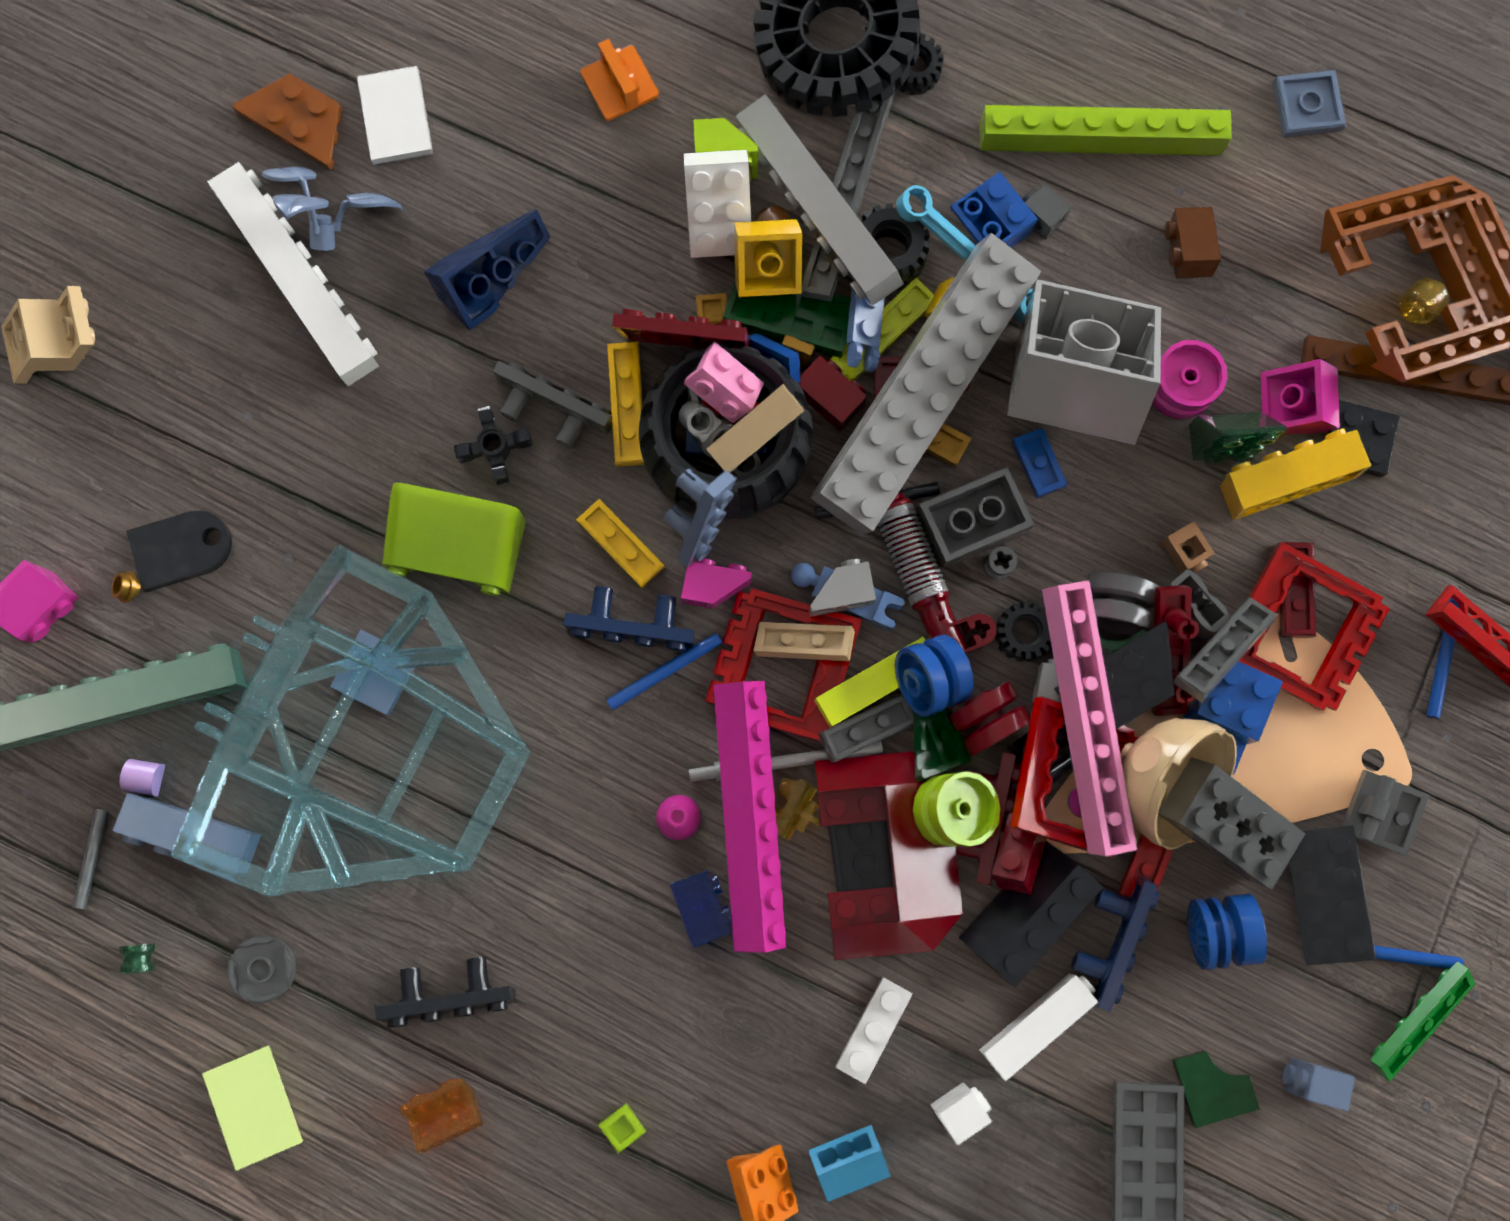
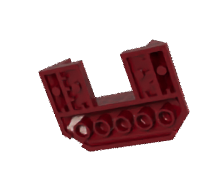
[814,752,963,960]

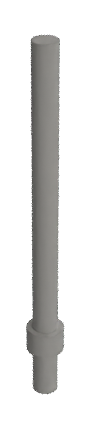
[689,741,883,782]

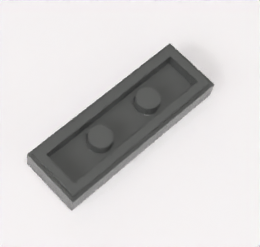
[818,695,914,763]

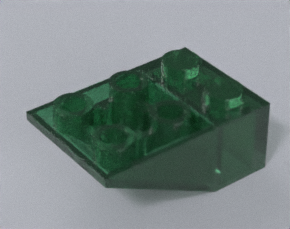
[1189,412,1287,464]

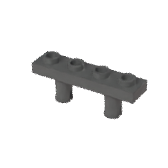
[493,360,612,449]

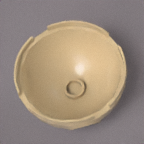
[1120,718,1237,850]

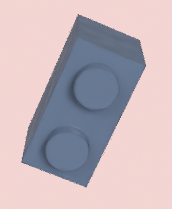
[1282,1057,1355,1111]

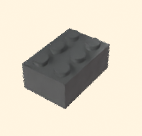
[916,467,1035,569]

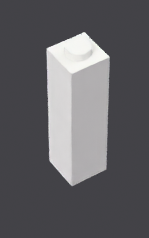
[979,973,1098,1081]

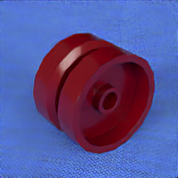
[948,681,1031,757]

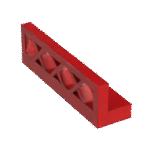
[1425,585,1510,687]

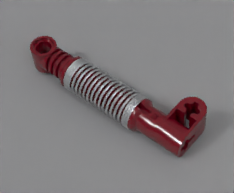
[878,488,997,654]

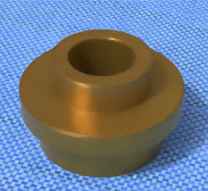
[111,571,140,603]

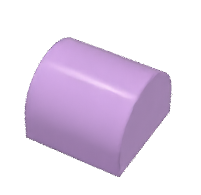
[120,759,165,797]

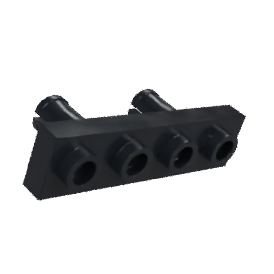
[375,957,516,1028]

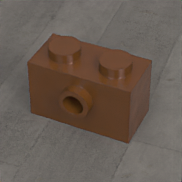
[1165,207,1221,278]

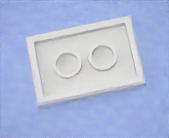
[357,66,433,165]

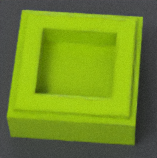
[598,1103,646,1154]

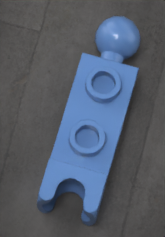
[790,563,905,632]

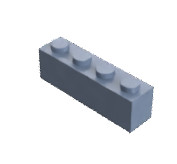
[112,793,261,877]

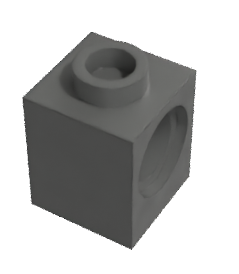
[1022,183,1072,240]

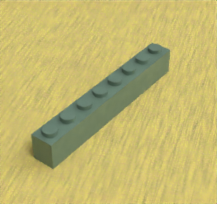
[0,644,247,752]

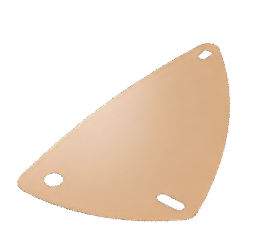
[1046,613,1412,854]

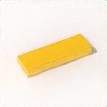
[576,498,665,589]

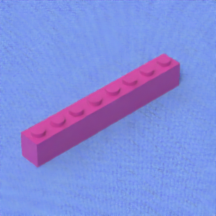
[713,681,786,953]

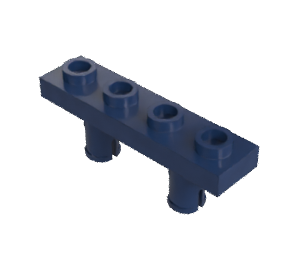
[564,586,695,651]
[1071,876,1159,1012]

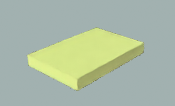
[202,1046,303,1171]

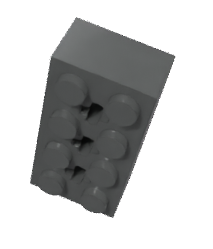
[1158,757,1306,890]

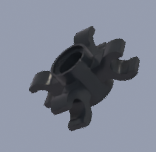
[454,406,533,485]

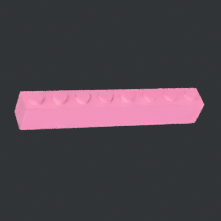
[1042,581,1137,856]

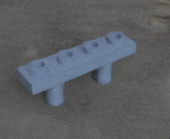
[663,469,736,567]

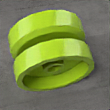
[913,771,1000,847]

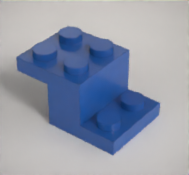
[1183,662,1283,774]

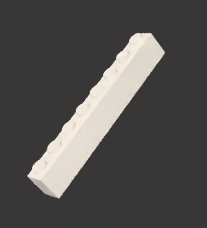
[207,162,379,386]

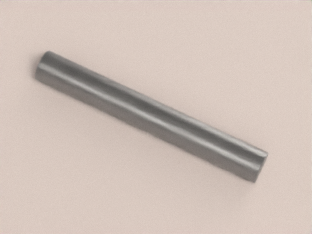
[72,809,109,909]

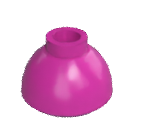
[656,795,701,841]

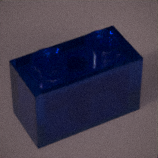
[670,870,732,948]

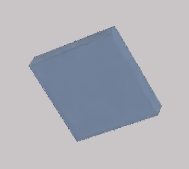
[1273,70,1346,137]
[330,629,419,716]

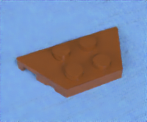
[232,73,342,171]

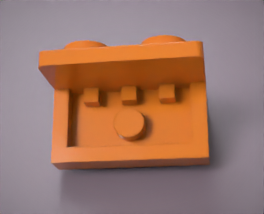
[580,38,659,122]
[726,1144,798,1221]

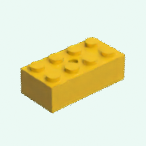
[1220,429,1371,521]

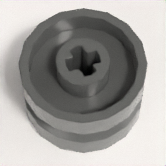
[1087,572,1159,635]

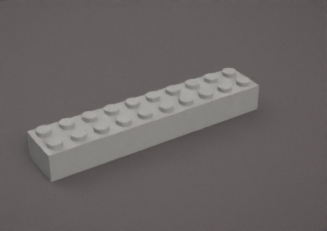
[810,233,1042,535]

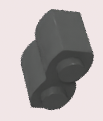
[1165,570,1230,642]

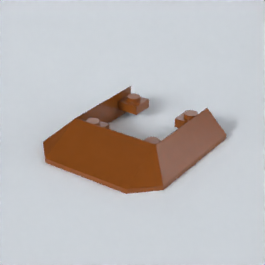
[1320,175,1510,383]

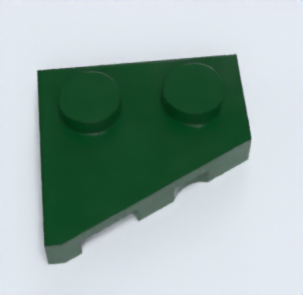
[914,707,972,782]

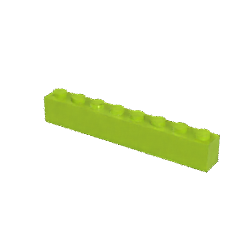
[980,105,1232,156]

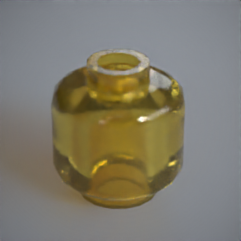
[1399,278,1449,325]

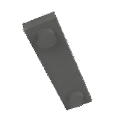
[1174,597,1277,702]

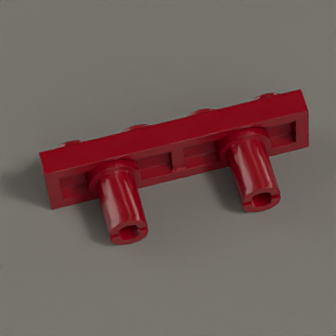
[1151,585,1199,716]
[955,752,1022,886]

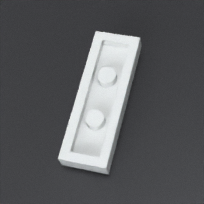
[835,977,912,1084]

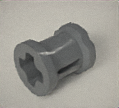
[984,546,1018,580]

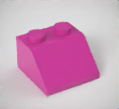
[1261,359,1340,434]
[0,560,79,644]

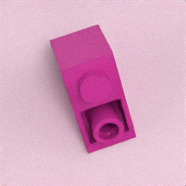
[681,558,752,609]

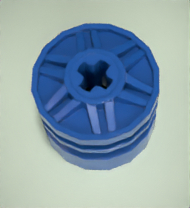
[1187,893,1267,970]

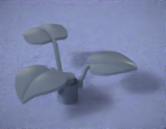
[262,167,402,250]

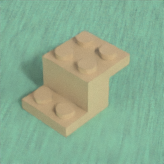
[1,286,95,384]

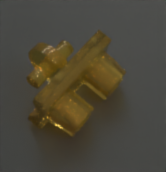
[775,778,821,841]

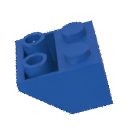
[950,172,1038,248]

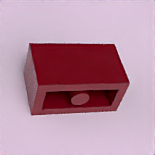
[798,356,867,432]
[991,813,1046,895]

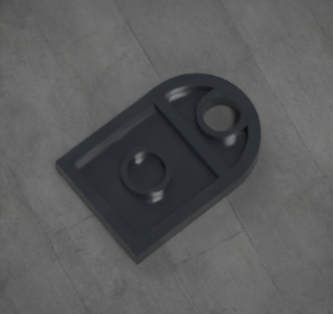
[126,510,232,592]

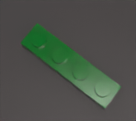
[1370,962,1476,1082]

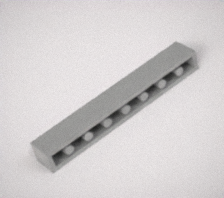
[736,94,903,306]

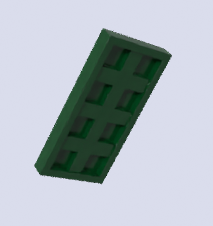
[722,283,851,358]

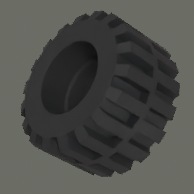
[861,203,930,290]

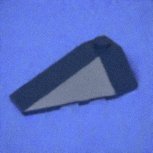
[424,209,550,330]

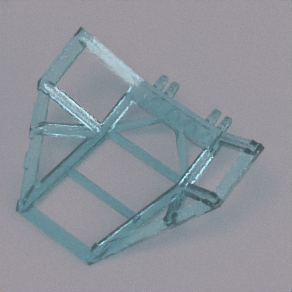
[171,544,531,897]

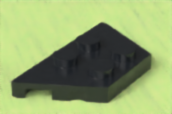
[1054,621,1175,729]

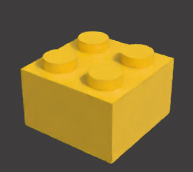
[734,219,802,297]

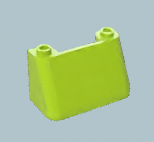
[382,483,526,596]

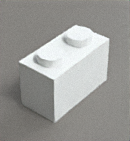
[930,1082,992,1145]

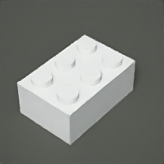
[684,150,751,258]

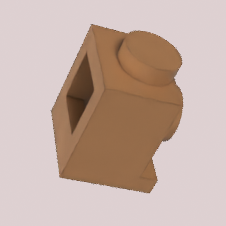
[1159,521,1215,574]

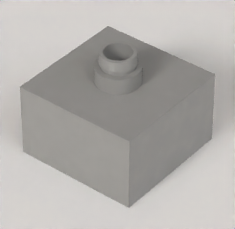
[1007,279,1161,445]

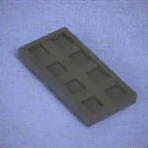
[1112,1081,1184,1221]

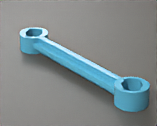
[896,185,1033,322]

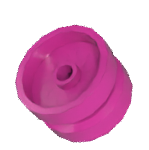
[1152,340,1228,419]

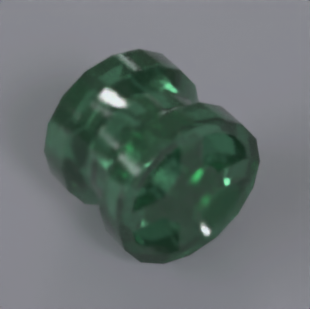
[120,943,155,974]

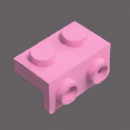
[684,342,764,423]

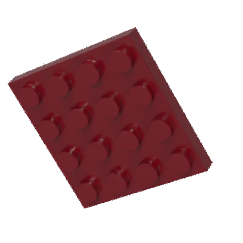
[612,309,749,350]

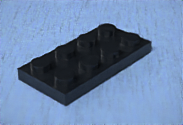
[1289,825,1376,966]

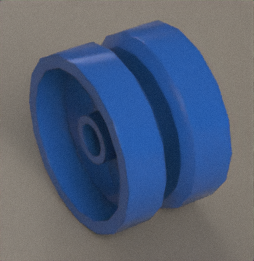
[895,634,974,716]

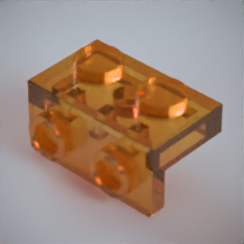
[400,1079,484,1154]

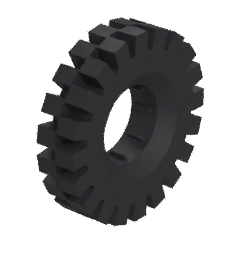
[753,0,921,117]

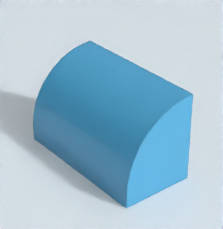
[809,1125,891,1202]

